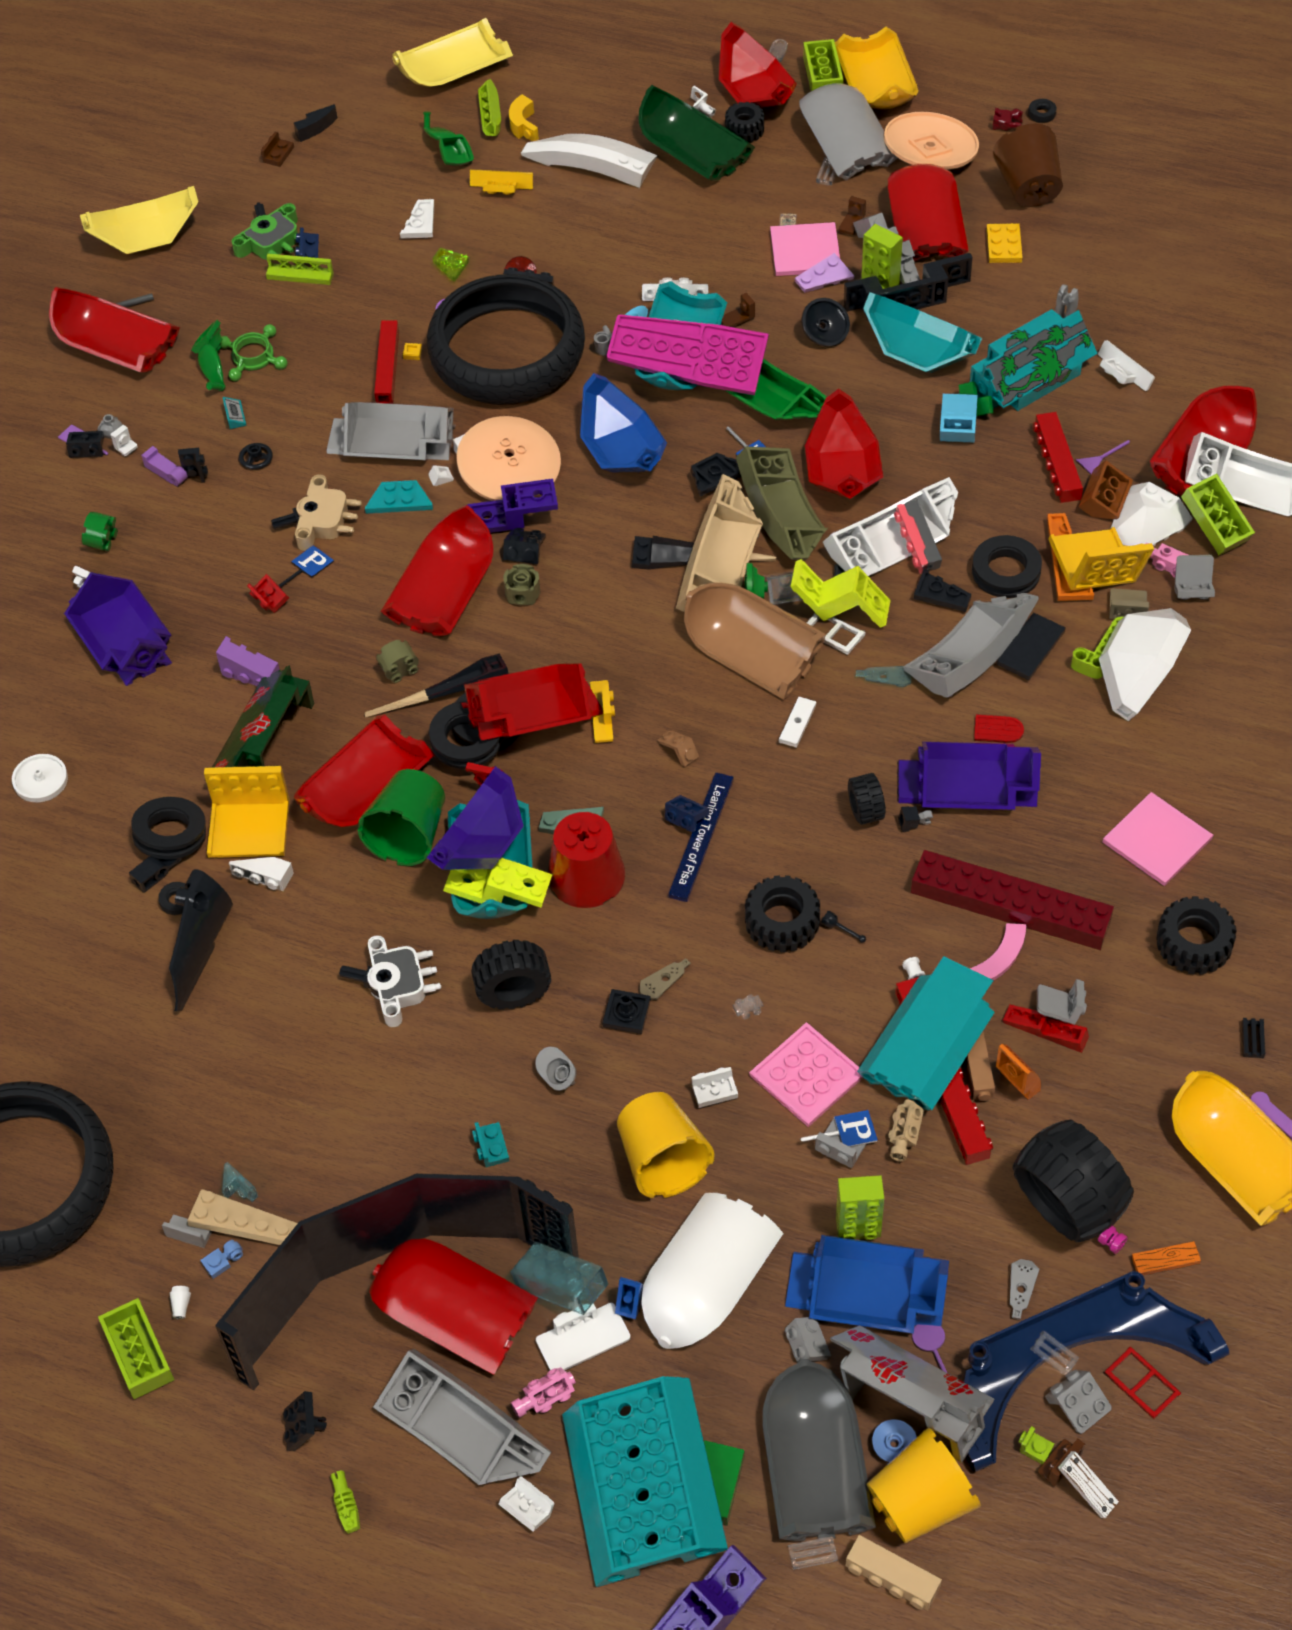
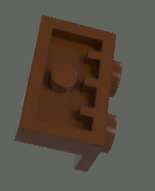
[261,131,294,167]
[1038,1439,1085,1486]

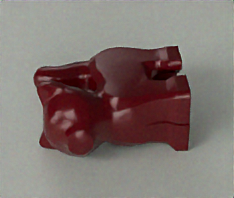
[993,108,1023,130]

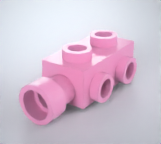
[1145,542,1188,577]
[510,1367,576,1418]

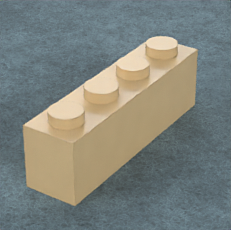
[846,1535,942,1611]

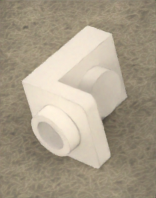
[110,425,138,456]

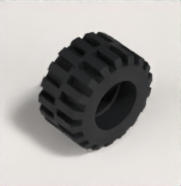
[725,102,764,142]
[848,773,886,825]

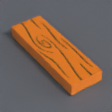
[1131,1241,1201,1275]

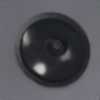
[801,298,850,347]

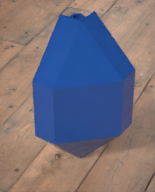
[580,373,667,473]

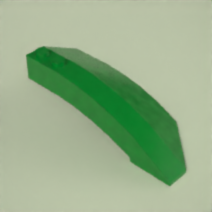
[725,359,827,420]

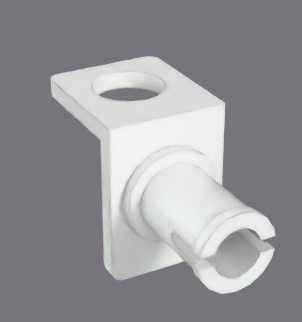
[690,86,716,118]

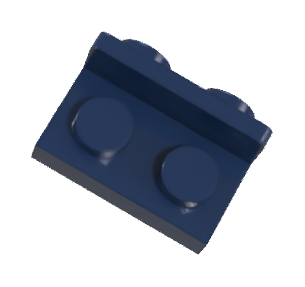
[295,227,319,265]
[665,795,709,832]

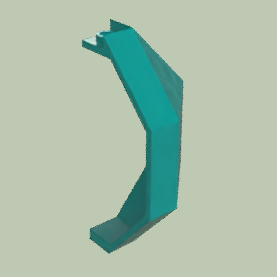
[864,292,982,373]

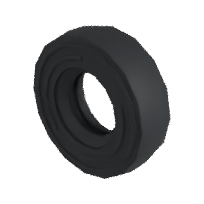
[1028,99,1057,123]
[159,882,185,915]

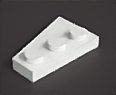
[400,199,435,238]

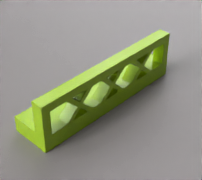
[266,254,334,285]

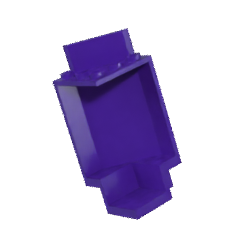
[64,572,172,686]
[899,741,1041,810]

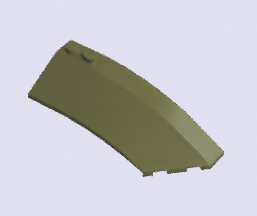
[736,446,828,560]

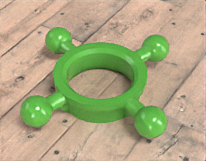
[219,324,288,382]

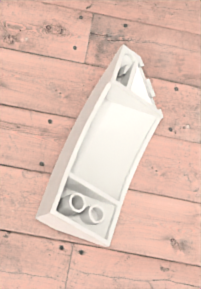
[1185,432,1292,516]
[823,477,958,576]

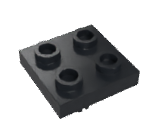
[602,989,651,1034]
[283,1391,327,1451]

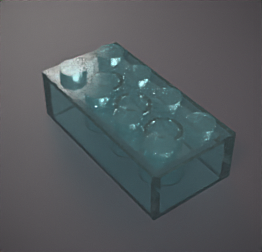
[510,1242,609,1315]

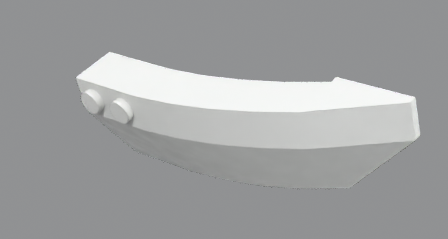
[521,134,657,188]

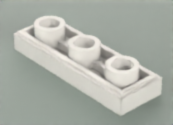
[779,697,816,748]

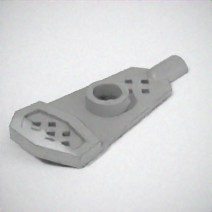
[1010,1259,1039,1320]

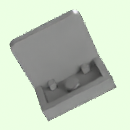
[1174,555,1215,600]
[1037,979,1087,1025]
[815,1118,867,1168]
[1045,1370,1111,1433]

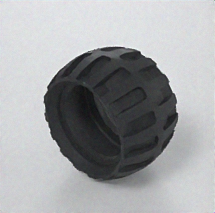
[1012,1119,1134,1243]

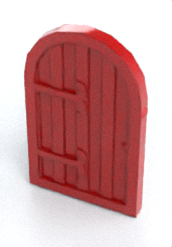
[974,714,1024,743]

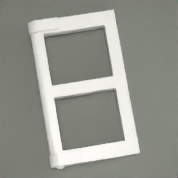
[807,613,866,655]

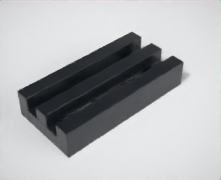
[1242,1018,1265,1058]

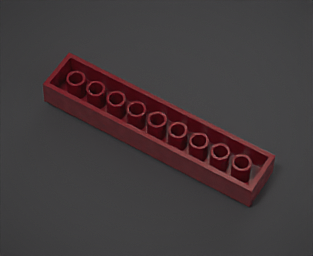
[911,850,1114,951]

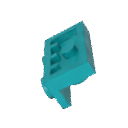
[472,1122,510,1168]

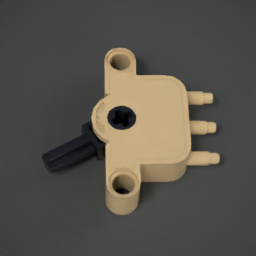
[271,475,362,551]

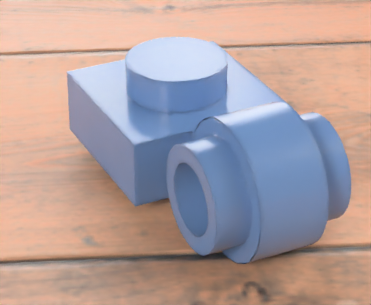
[200,1240,243,1279]

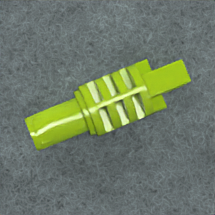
[331,1470,360,1534]

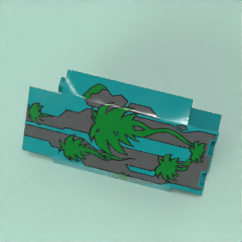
[970,309,1098,411]

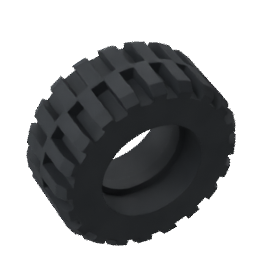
[745,875,820,952]
[1156,896,1237,975]
[471,940,552,1010]

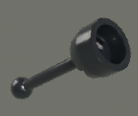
[821,910,866,943]

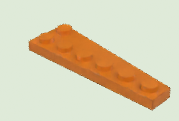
[1047,513,1094,601]

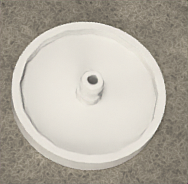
[12,754,68,802]

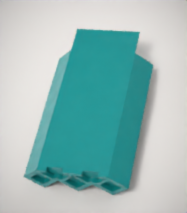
[857,956,995,1110]

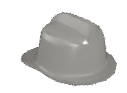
[535,1046,577,1091]

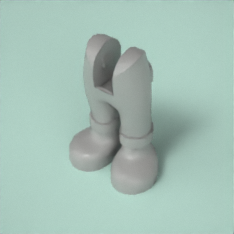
[1054,284,1079,318]

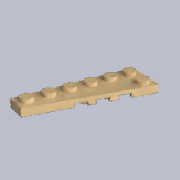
[187,1189,298,1245]

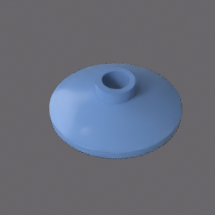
[872,1419,917,1462]

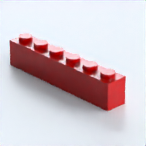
[1033,412,1083,503]

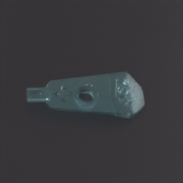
[855,666,912,687]

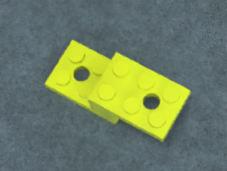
[443,857,552,908]

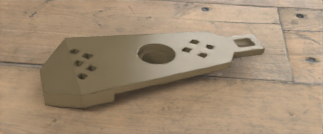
[640,958,691,1000]

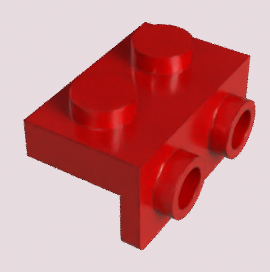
[247,574,289,613]

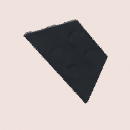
[690,453,741,497]

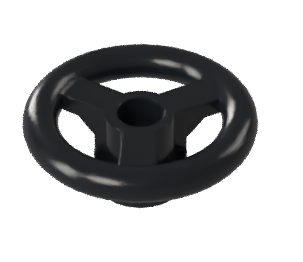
[239,443,273,470]

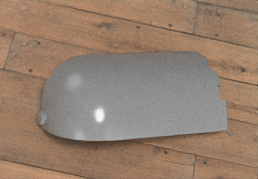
[799,83,898,180]

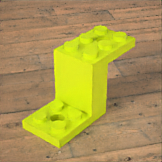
[790,559,890,628]

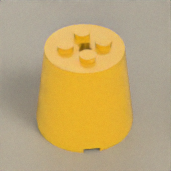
[617,1092,714,1198]
[867,1428,981,1543]

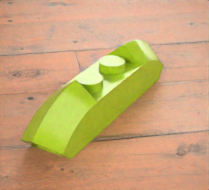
[478,79,501,136]

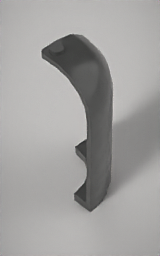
[763,1359,876,1541]

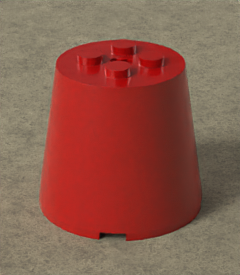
[548,812,625,908]

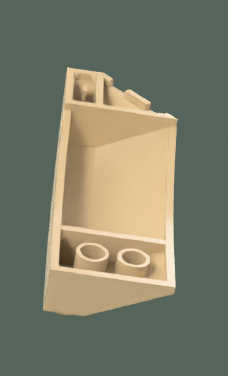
[676,474,763,612]

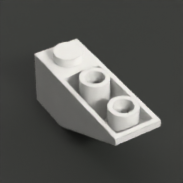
[229,857,294,891]

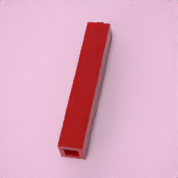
[374,320,399,404]

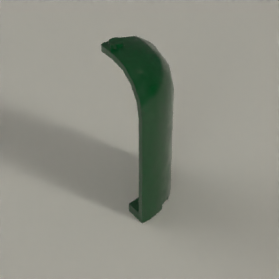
[639,85,755,180]

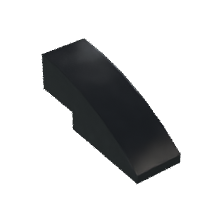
[294,104,337,142]

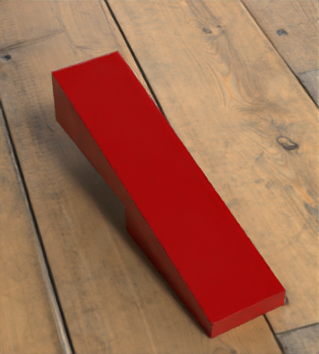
[1003,1004,1089,1053]

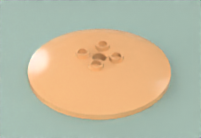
[884,112,979,169]
[457,416,561,501]

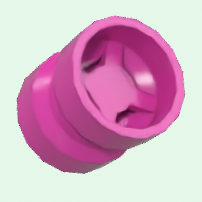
[1098,1226,1128,1254]

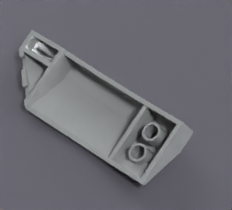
[903,593,1039,697]

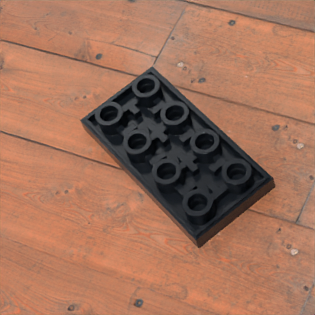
[997,612,1066,680]

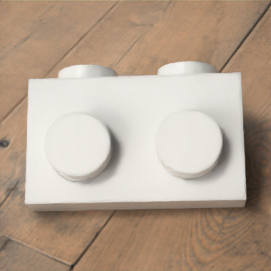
[691,1067,738,1108]
[499,1476,554,1532]

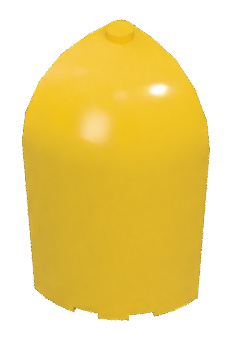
[835,26,918,109]
[1172,1071,1292,1226]

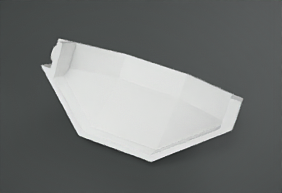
[1099,608,1191,721]

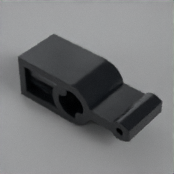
[129,856,182,893]

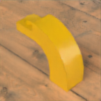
[509,94,539,142]

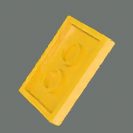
[986,223,1022,263]

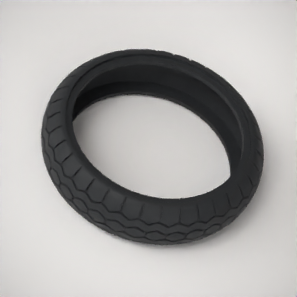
[427,274,585,405]
[0,1081,114,1267]

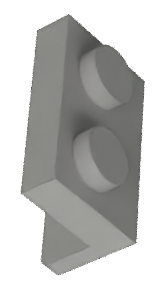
[785,1317,831,1361]

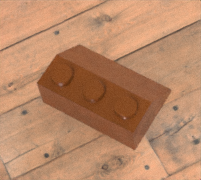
[1079,460,1133,520]

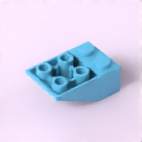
[940,394,977,443]

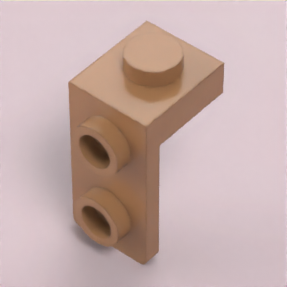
[658,731,699,766]

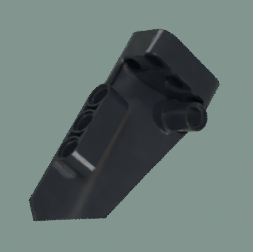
[169,869,233,1012]

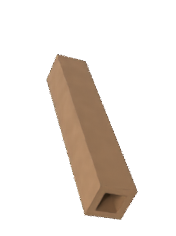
[965,1032,995,1101]

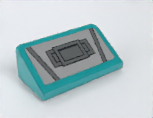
[222,397,247,429]

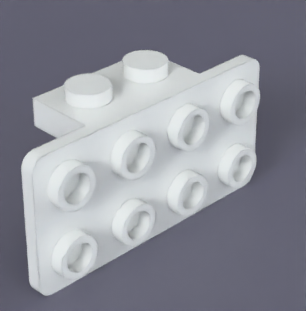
[536,1301,630,1370]

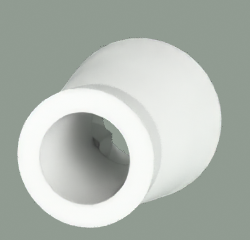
[169,1286,191,1319]

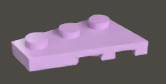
[795,253,854,293]

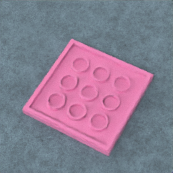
[770,222,840,276]
[1103,792,1213,886]
[749,1022,863,1127]

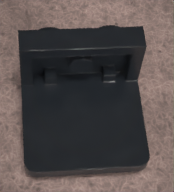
[503,528,546,564]

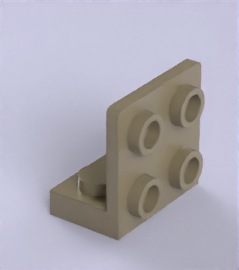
[1109,588,1149,619]

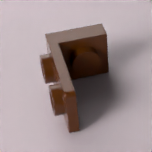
[838,196,866,235]
[721,293,755,327]

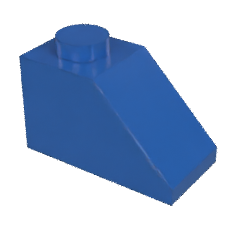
[615,1277,643,1319]

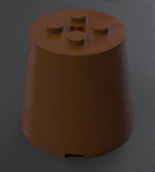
[993,123,1063,207]

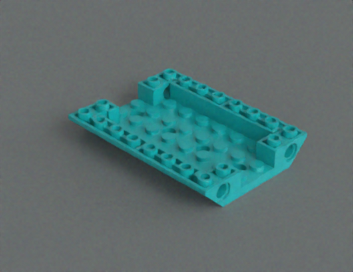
[562,1376,728,1587]

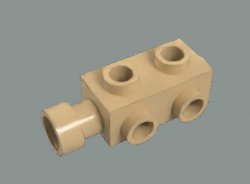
[888,1100,924,1161]

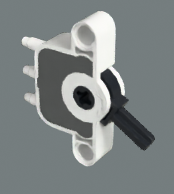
[339,936,441,1027]

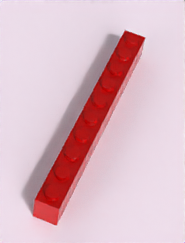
[895,977,993,1165]

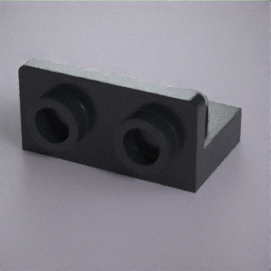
[66,431,104,458]
[178,447,208,483]

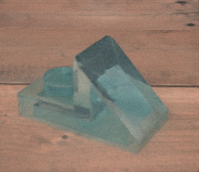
[222,1162,258,1202]

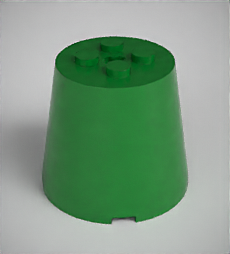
[358,769,445,866]

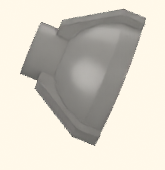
[97,414,122,439]

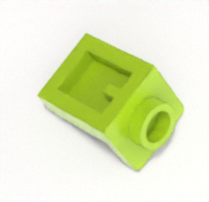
[1018,1426,1055,1465]

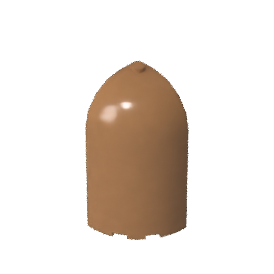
[684,583,826,700]

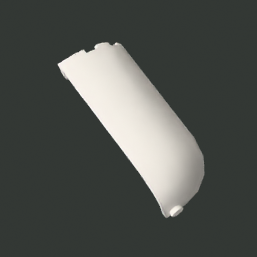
[641,1193,784,1349]

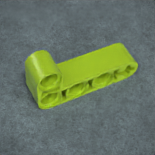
[1071,616,1123,679]

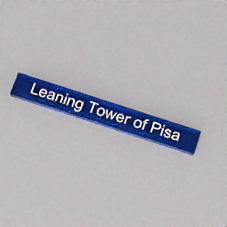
[669,772,734,902]

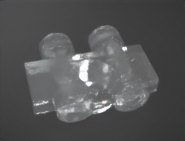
[733,994,763,1019]

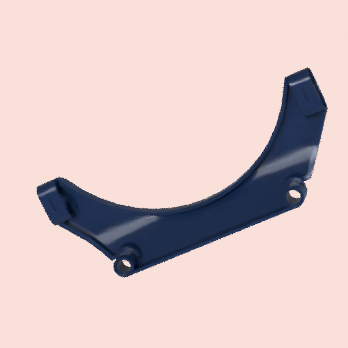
[964,1271,1230,1472]

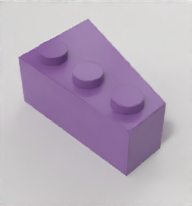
[216,636,280,686]

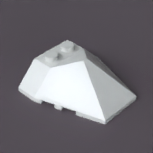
[1111,482,1192,546]

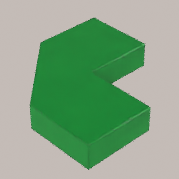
[959,382,993,416]

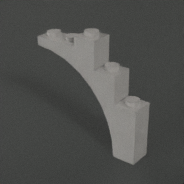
[853,213,920,284]

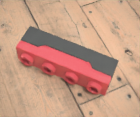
[894,499,942,574]

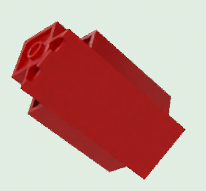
[461,663,604,741]

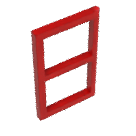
[1104,1347,1181,1419]

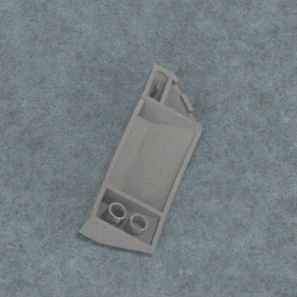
[373,1349,551,1485]

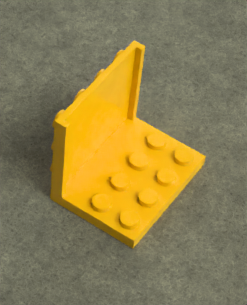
[1048,527,1154,590]
[204,766,290,858]

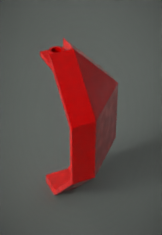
[719,22,797,108]
[805,389,883,499]

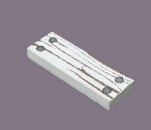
[1058,1451,1119,1518]

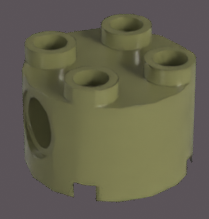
[503,564,541,605]
[376,640,419,683]

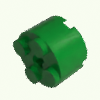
[82,512,118,551]

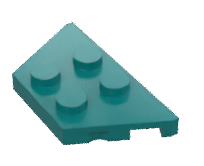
[365,480,433,514]

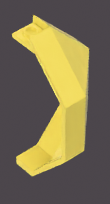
[80,186,198,255]

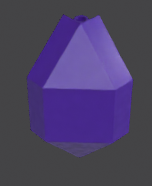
[427,766,524,870]

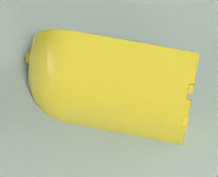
[392,18,513,87]

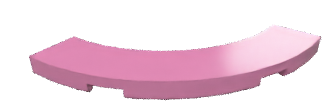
[969,923,1026,981]

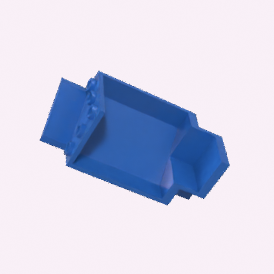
[785,1235,949,1334]

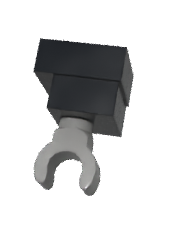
[898,806,933,832]

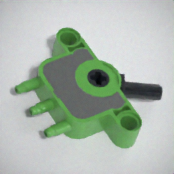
[232,202,298,260]

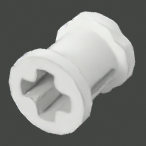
[902,957,926,980]

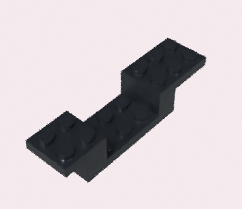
[844,253,973,322]

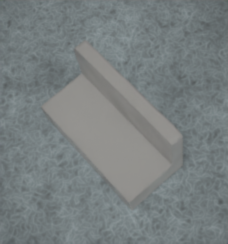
[162,1215,212,1248]

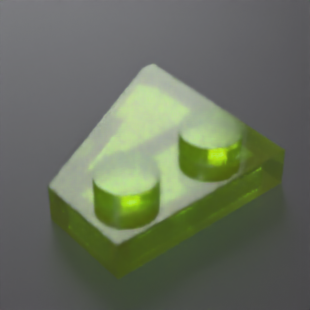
[433,248,469,282]

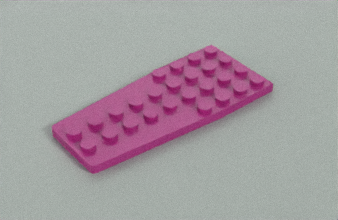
[607,315,769,395]

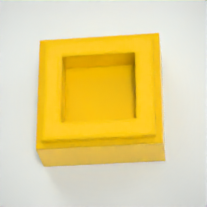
[403,343,422,360]

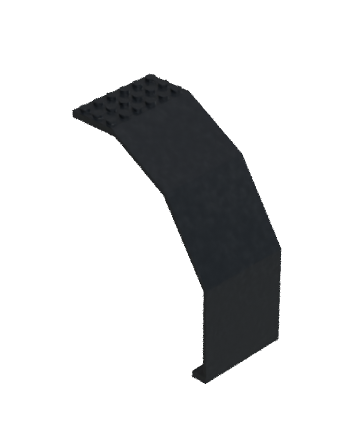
[215,1173,580,1390]

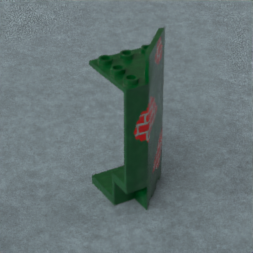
[204,665,315,781]

